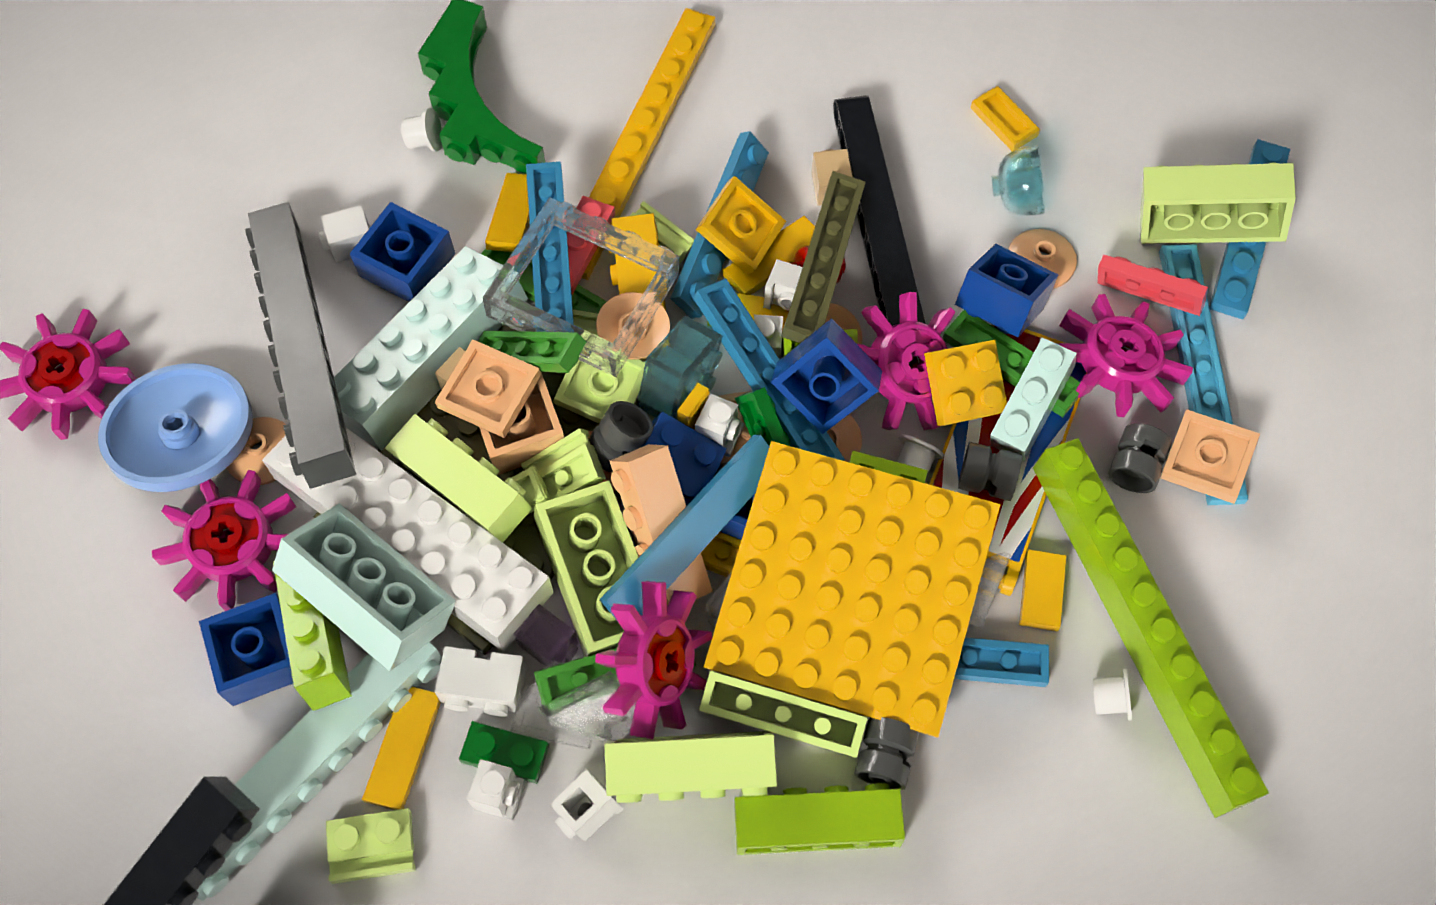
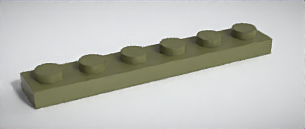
[781,171,866,343]

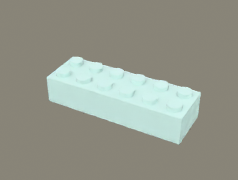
[334,246,528,451]

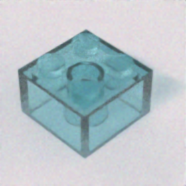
[637,315,723,420]

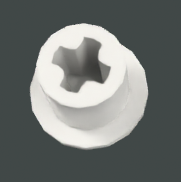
[401,107,442,152]
[896,435,944,474]
[1093,668,1132,721]

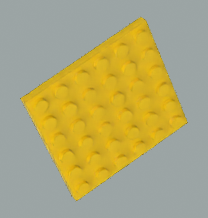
[704,441,1001,738]

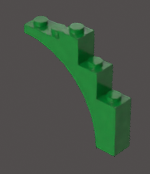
[418,0,545,174]

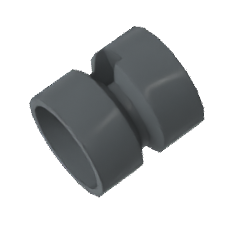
[588,401,653,472]
[1108,423,1172,493]
[958,442,1022,501]
[854,717,920,790]

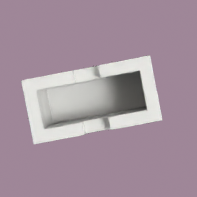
[435,646,527,717]

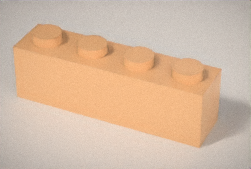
[610,444,713,605]

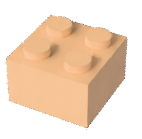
[479,373,564,475]

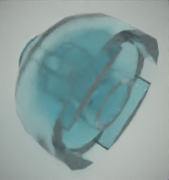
[992,145,1045,216]

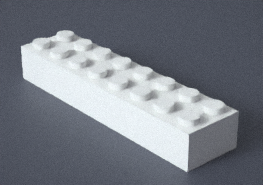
[262,428,554,653]

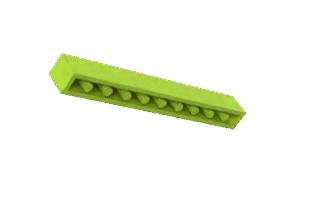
[1033,438,1269,818]

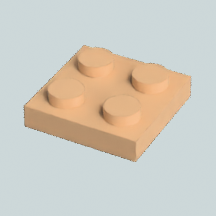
[435,339,541,438]
[1160,409,1260,504]

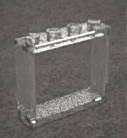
[482,197,679,377]

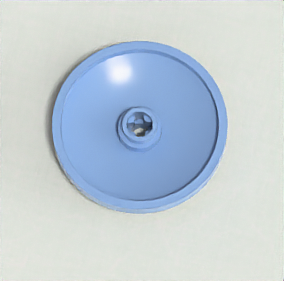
[98,363,253,492]

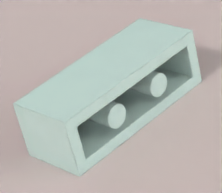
[990,338,1077,462]

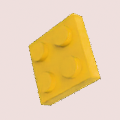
[695,176,786,275]
[924,340,1007,426]

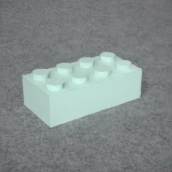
[272,503,456,671]

